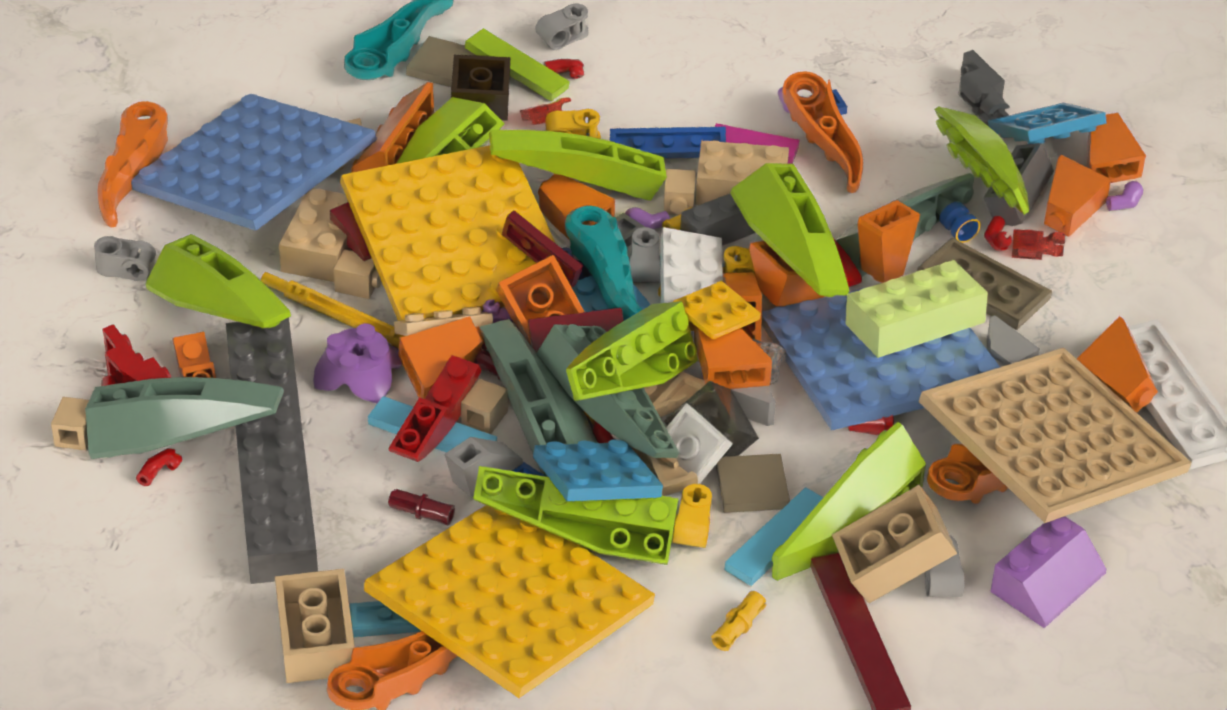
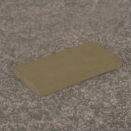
[917,238,1052,330]

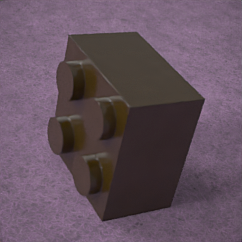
[451,54,511,121]

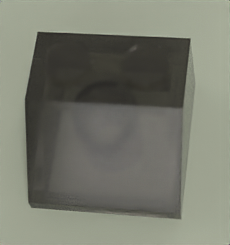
[664,381,759,457]

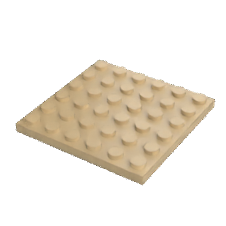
[918,348,1192,523]

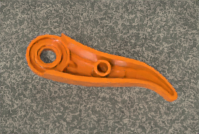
[782,71,863,193]
[97,101,168,227]
[927,444,1008,504]
[327,631,457,710]

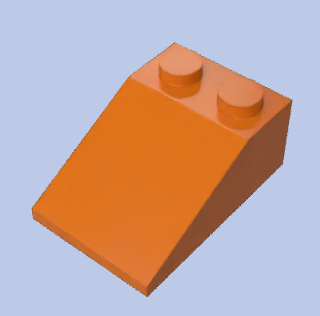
[496,255,585,345]

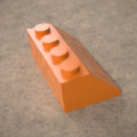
[351,82,434,173]

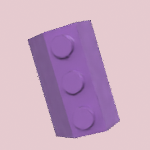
[990,516,1107,628]

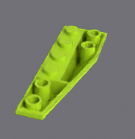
[396,97,505,164]
[934,106,1029,215]
[489,130,667,201]
[730,163,849,297]
[145,234,291,328]
[566,301,699,401]
[772,422,926,581]
[473,466,678,565]

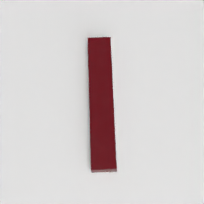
[810,553,911,710]

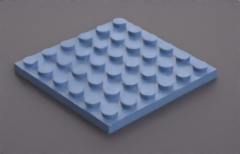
[131,94,377,231]
[762,287,1000,430]

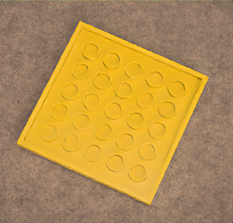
[340,145,555,321]
[364,505,655,698]

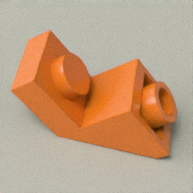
[172,332,216,378]

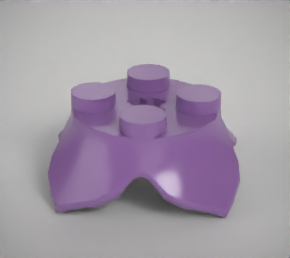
[313,324,403,403]

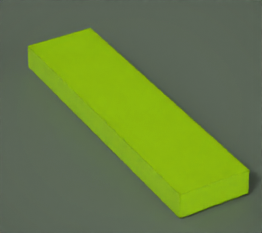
[465,28,570,101]

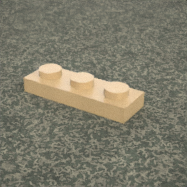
[394,307,493,336]

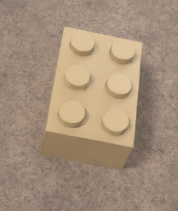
[695,140,789,205]
[279,188,353,282]
[832,485,958,604]
[275,569,355,683]

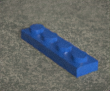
[610,127,726,159]

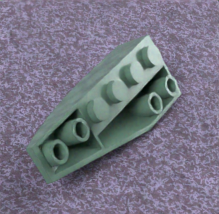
[835,173,974,277]
[479,319,598,476]
[536,324,679,458]
[85,377,284,459]

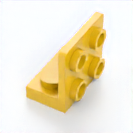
[673,281,761,339]

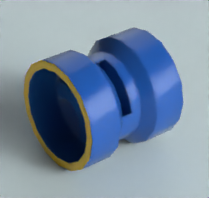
[939,202,981,243]

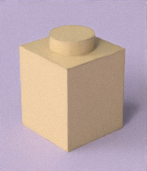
[664,169,696,215]
[333,249,382,299]
[461,379,508,434]
[51,397,89,451]

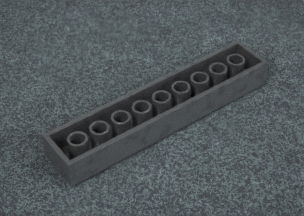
[226,317,318,584]

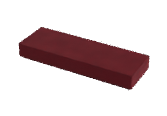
[502,210,583,288]
[528,308,624,352]

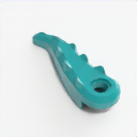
[344,0,453,81]
[565,206,643,321]

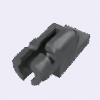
[958,50,1010,126]

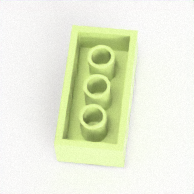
[846,260,988,358]

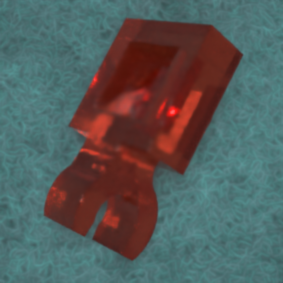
[520,97,571,125]
[1012,229,1065,260]

